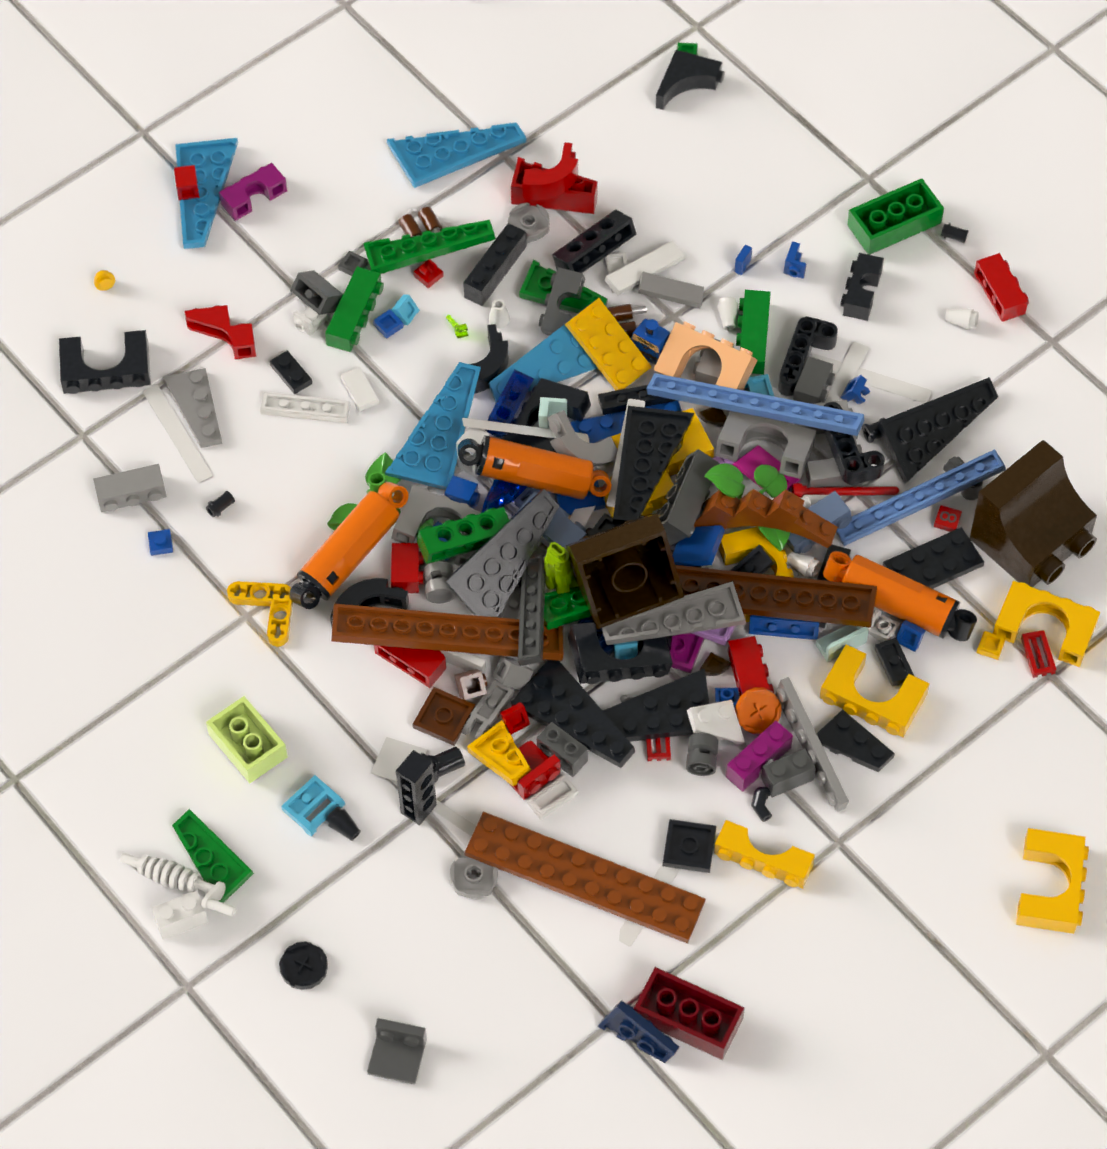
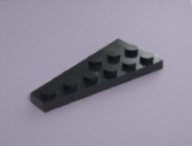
[613,406,694,524]
[603,668,710,742]

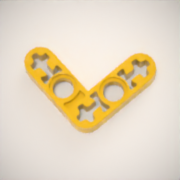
[227,581,293,647]

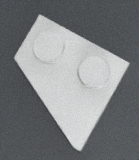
[687,700,745,745]

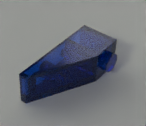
[485,369,534,439]
[480,479,527,514]

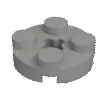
[508,203,550,244]
[450,853,498,899]

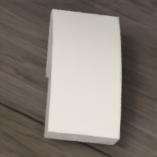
[860,607,901,642]

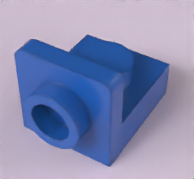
[783,241,807,279]

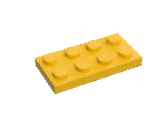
[565,298,652,391]

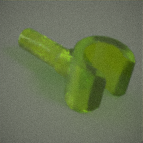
[446,315,469,338]

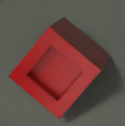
[174,165,200,200]

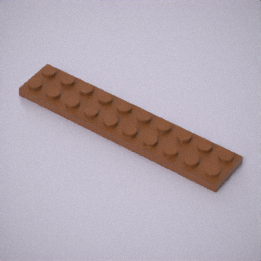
[331,604,564,661]
[465,811,706,944]

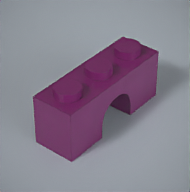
[219,162,287,221]
[726,721,793,792]

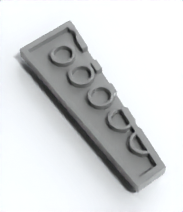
[602,581,746,645]
[775,677,849,812]

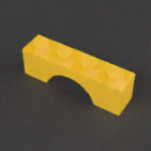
[714,820,815,889]

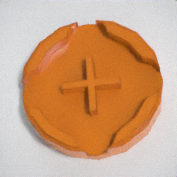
[735,687,782,734]

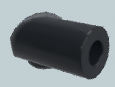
[751,787,772,822]

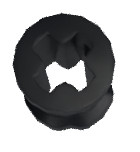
[862,418,885,443]

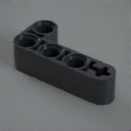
[778,317,838,396]
[823,402,885,485]

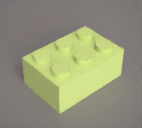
[206,696,288,784]

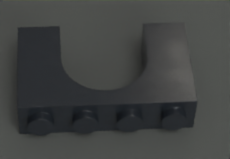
[59,330,151,394]
[502,378,591,453]
[567,622,673,684]

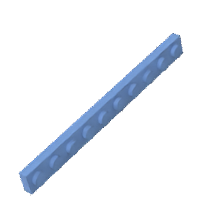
[647,373,864,436]

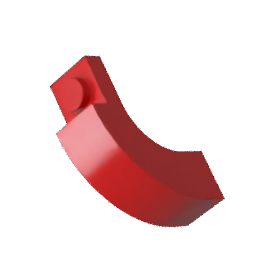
[522,142,578,200]

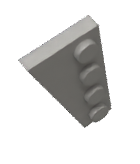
[163,368,222,448]

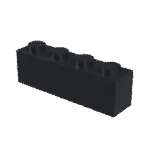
[463,223,527,306]

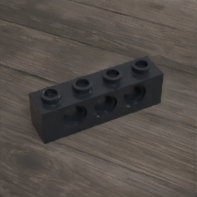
[552,209,637,273]
[396,750,437,826]

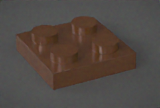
[412,687,475,746]

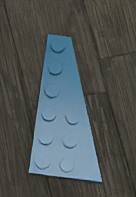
[387,122,526,188]
[175,138,238,249]
[488,302,598,404]
[385,362,481,490]

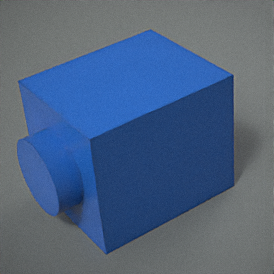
[444,475,481,508]

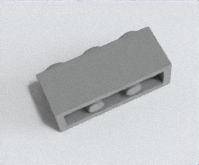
[93,464,167,512]

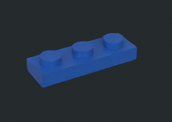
[749,615,819,640]

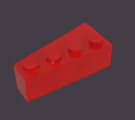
[511,157,598,214]

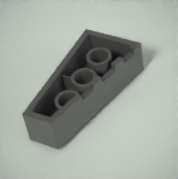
[656,449,720,546]

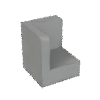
[492,656,534,691]

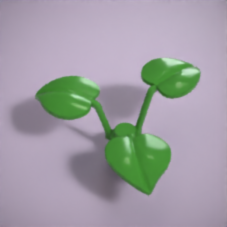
[327,452,434,535]
[705,463,790,551]

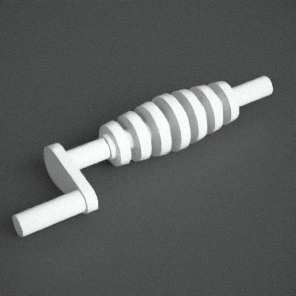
[120,853,237,917]

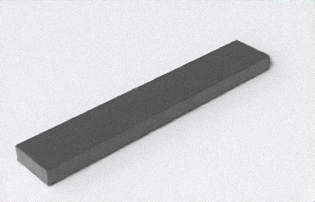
[518,554,546,666]

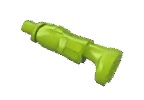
[544,542,580,594]

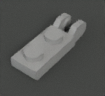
[462,680,515,740]

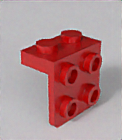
[510,741,561,800]

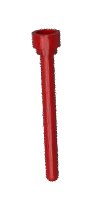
[792,483,900,498]

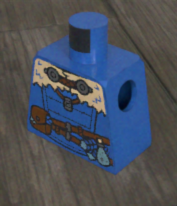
[631,319,670,365]

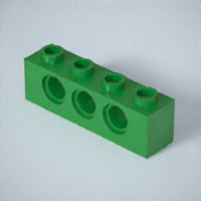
[417,507,509,564]

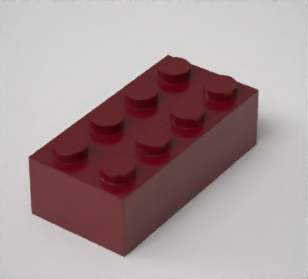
[634,967,745,1060]

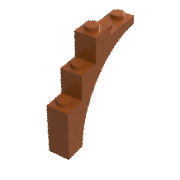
[694,489,838,548]

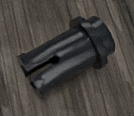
[940,223,969,243]
[206,491,235,517]

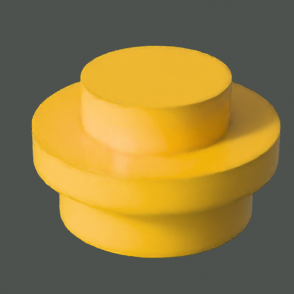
[94,270,115,291]

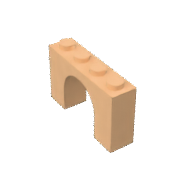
[653,321,757,390]

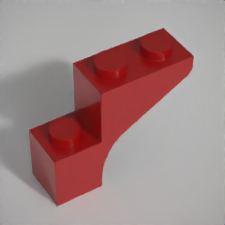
[184,305,256,359]

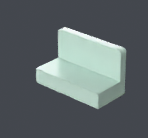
[538,397,567,438]
[815,625,869,662]

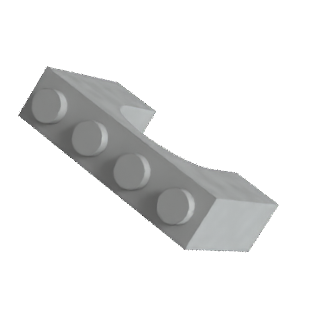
[795,400,863,487]
[715,411,817,479]
[391,485,489,566]

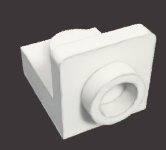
[293,306,328,336]

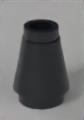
[326,806,361,841]

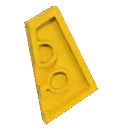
[467,720,531,786]

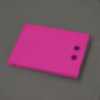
[732,445,801,490]

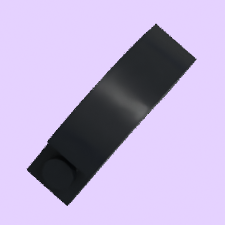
[470,324,509,394]
[330,578,409,627]

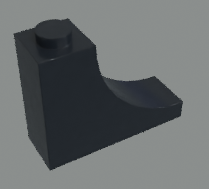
[656,50,725,110]

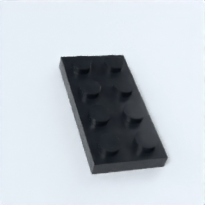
[883,527,985,589]

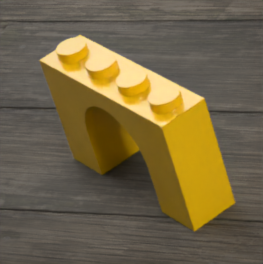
[611,408,714,476]
[719,526,794,623]
[993,581,1100,667]
[820,644,930,737]
[1016,828,1089,934]

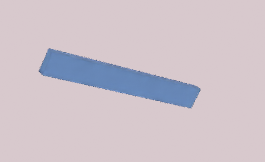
[836,449,1006,546]

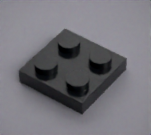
[662,819,717,873]

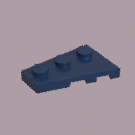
[597,1000,679,1063]

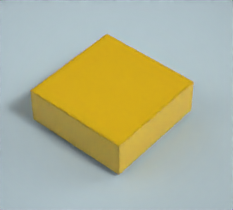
[976,630,1006,660]

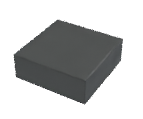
[338,251,368,276]

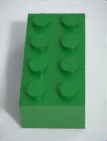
[847,178,944,255]

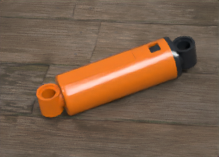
[458,435,612,500]
[289,482,409,609]
[823,551,977,641]

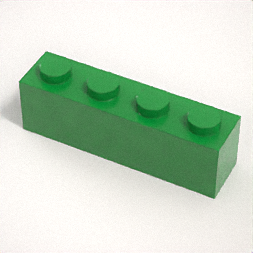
[325,267,384,352]
[736,289,771,375]

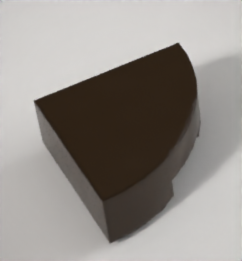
[699,407,727,427]
[700,652,731,676]

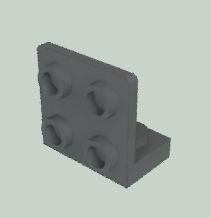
[367,1018,427,1084]

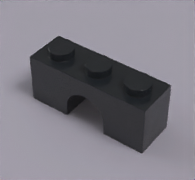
[840,253,884,321]

